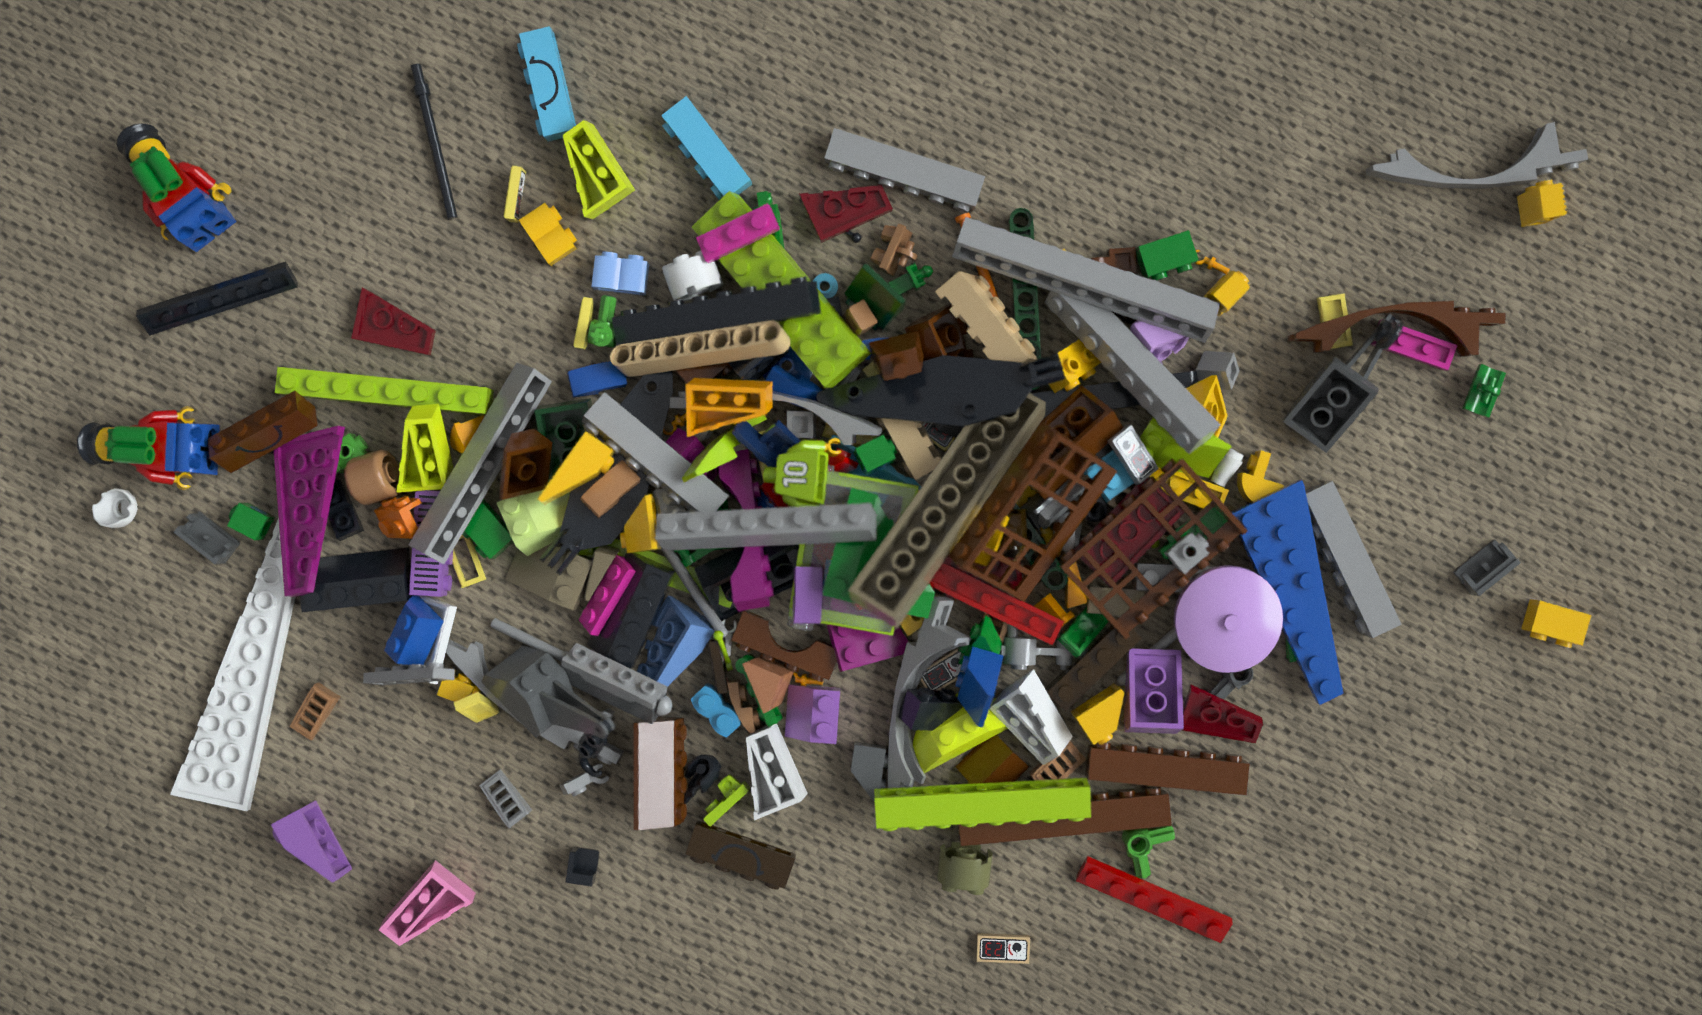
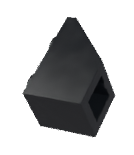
[898,687,963,731]

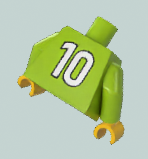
[763,438,841,507]

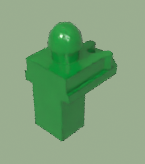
[888,263,933,295]

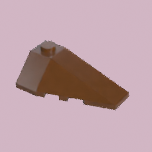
[905,303,974,361]

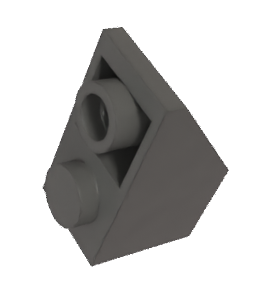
[851,741,888,801]

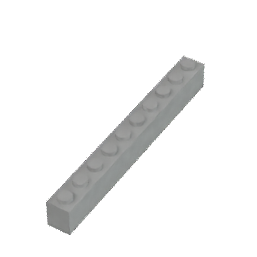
[952,217,1220,343]

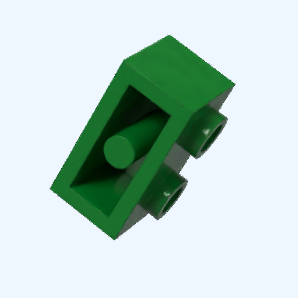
[1135,230,1199,281]
[462,499,513,559]

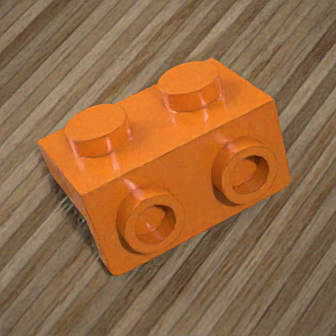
[374,496,421,539]

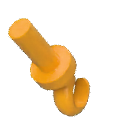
[1195,250,1230,274]
[663,413,686,435]
[793,672,823,686]

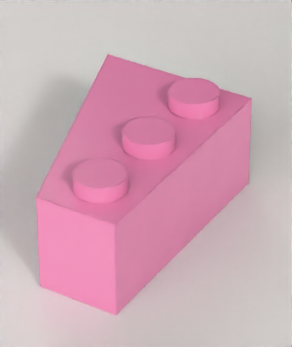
[379,860,475,946]

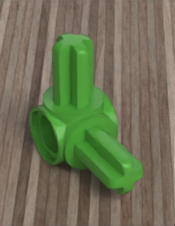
[588,295,617,348]
[1122,826,1175,879]

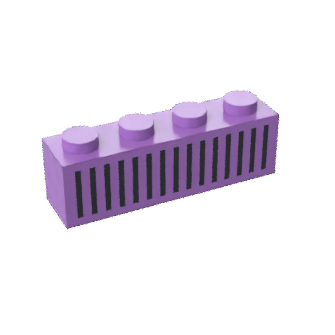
[409,490,453,597]

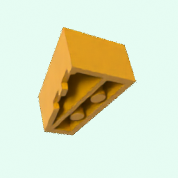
[686,378,773,437]

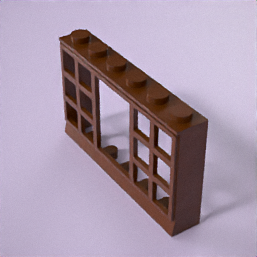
[948,422,1118,602]
[1059,458,1248,639]

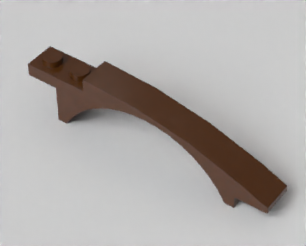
[1288,301,1506,357]

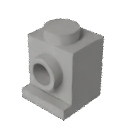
[1164,532,1209,574]

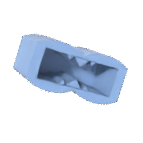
[591,252,649,295]

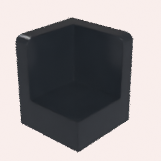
[565,847,599,887]

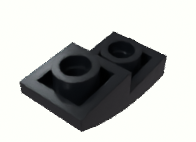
[328,480,364,541]

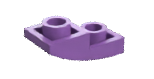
[793,567,822,624]

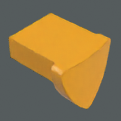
[450,415,484,453]
[1034,593,1075,628]

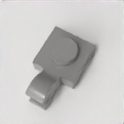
[559,764,609,797]

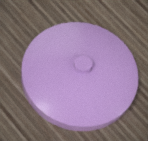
[1174,566,1283,673]

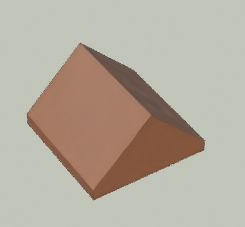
[743,656,794,713]

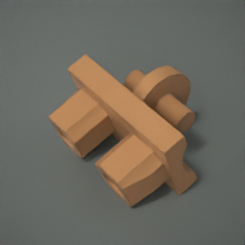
[871,223,918,276]

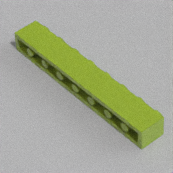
[275,367,494,416]
[874,778,1091,831]

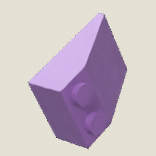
[1124,649,1184,734]
[271,800,352,883]

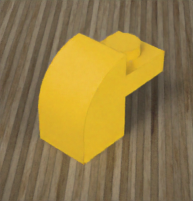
[1237,450,1284,503]

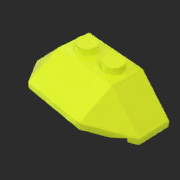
[913,693,1008,773]

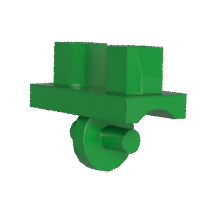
[1462,364,1506,418]

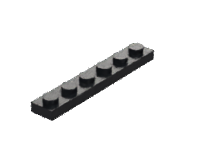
[136,261,298,336]

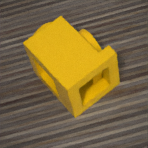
[437,668,481,702]

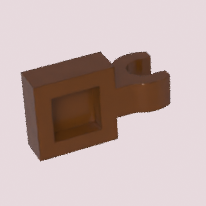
[1091,247,1137,274]

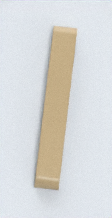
[610,321,791,377]

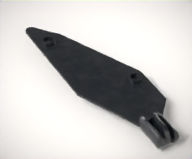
[816,353,1066,427]
[539,371,673,575]

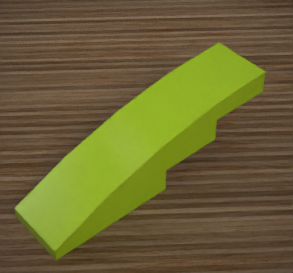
[682,415,767,483]

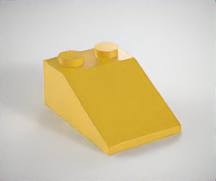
[538,432,614,505]

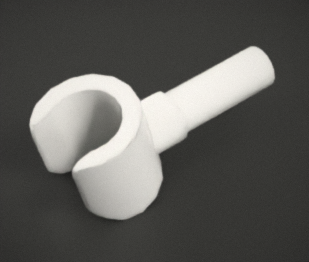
[722,619,737,656]

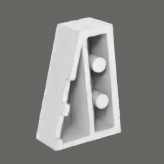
[990,669,1073,765]
[746,723,808,820]

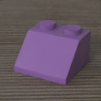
[785,684,841,744]

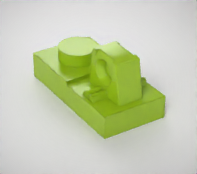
[703,774,750,826]

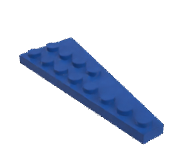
[1231,480,1344,705]

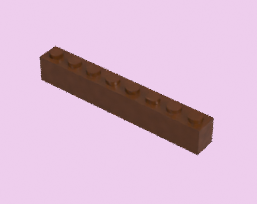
[958,786,1172,846]

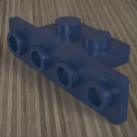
[732,420,801,467]

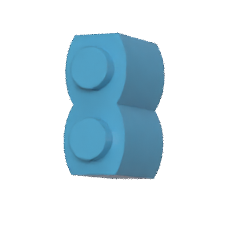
[691,683,741,737]

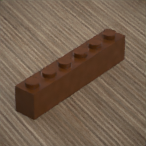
[1085,742,1250,795]

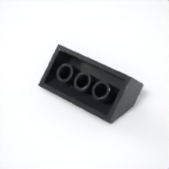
[694,544,800,621]
[300,547,413,612]
[587,552,675,669]

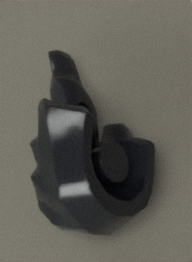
[684,754,721,804]

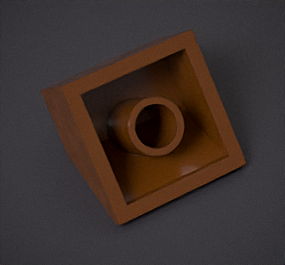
[499,429,552,500]

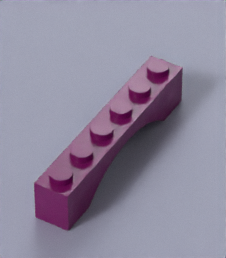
[718,449,773,611]

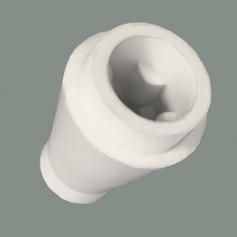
[1211,448,1244,487]

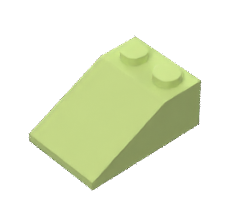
[497,490,571,556]

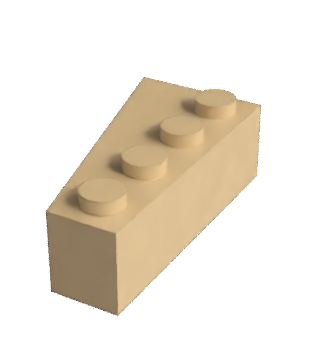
[935,271,1037,363]
[876,418,942,480]

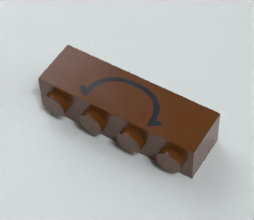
[208,391,318,473]

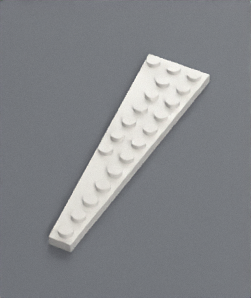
[170,518,295,811]

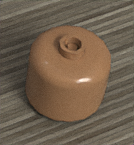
[344,449,400,505]

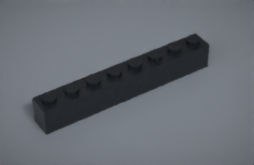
[612,277,821,346]

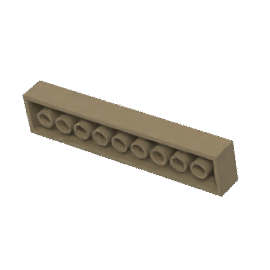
[849,394,1046,629]

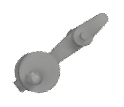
[1000,624,1090,670]

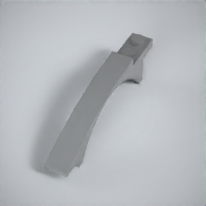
[1366,122,1588,189]
[670,391,882,445]
[888,597,971,788]
[446,639,624,765]

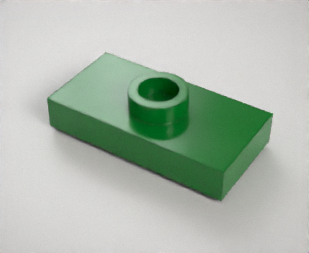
[1057,605,1109,658]

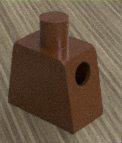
[869,331,924,381]

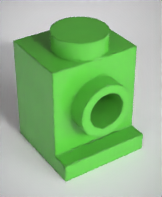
[336,433,368,473]

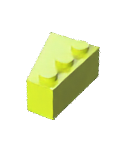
[563,120,635,219]
[396,404,454,493]

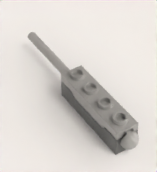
[491,618,673,724]

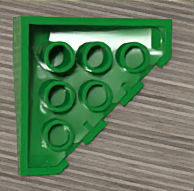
[822,487,935,619]

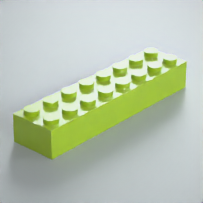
[692,191,872,388]

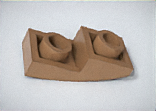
[580,460,641,518]
[727,679,761,734]

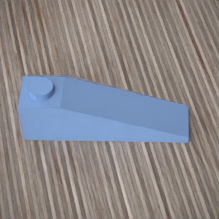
[637,595,715,687]

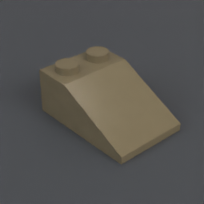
[505,544,593,610]

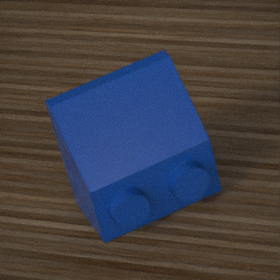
[384,595,444,665]
[955,647,1004,728]

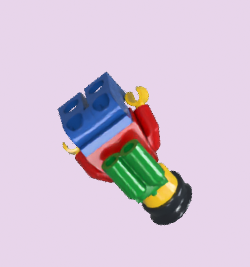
[116,123,236,252]
[77,406,220,490]

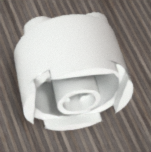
[662,251,723,301]

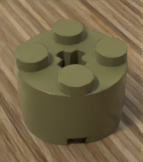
[937,842,993,895]

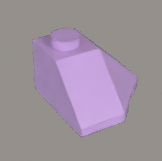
[1130,320,1189,364]

